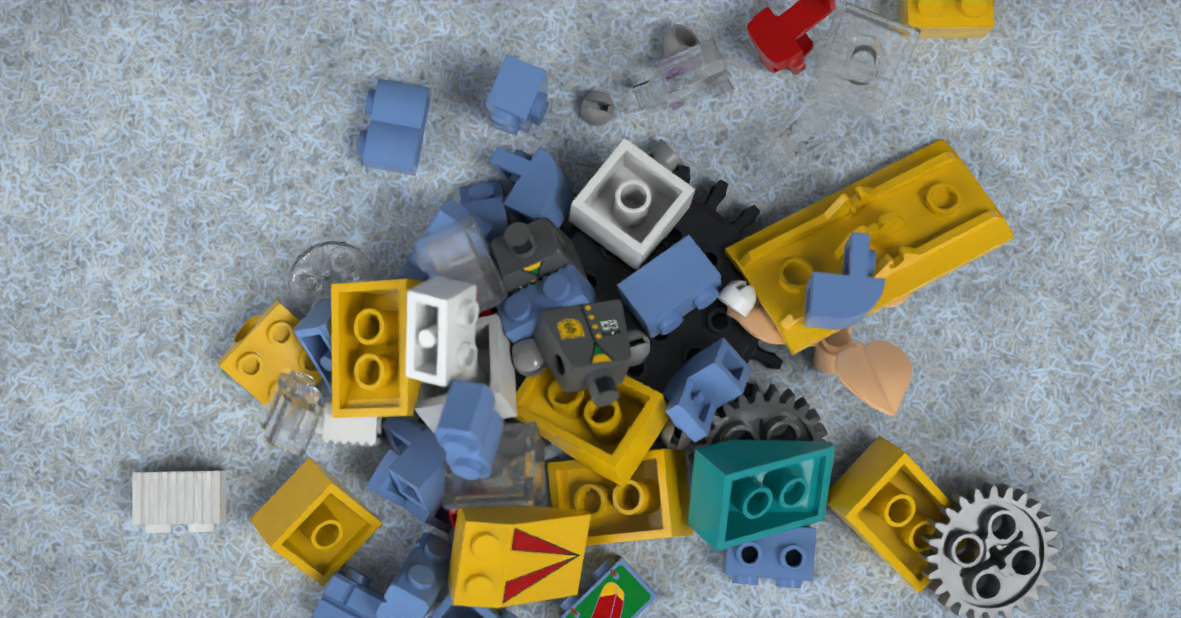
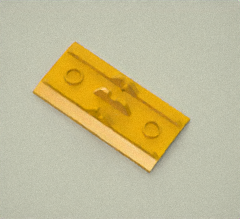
[724,139,1014,355]

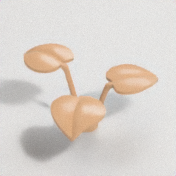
[727,292,913,417]

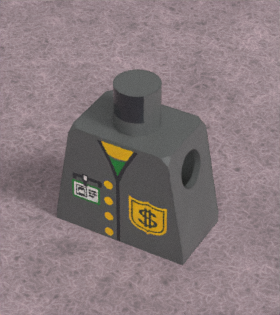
[490,218,588,297]
[533,299,632,406]

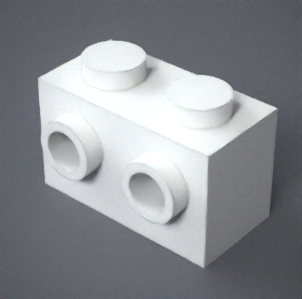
[406,275,479,387]

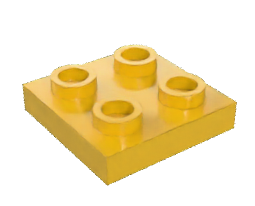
[217,299,322,420]

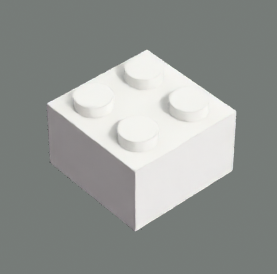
[569,138,695,271]
[415,314,517,433]

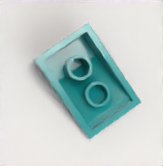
[687,440,835,551]

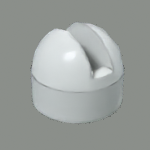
[717,280,756,318]

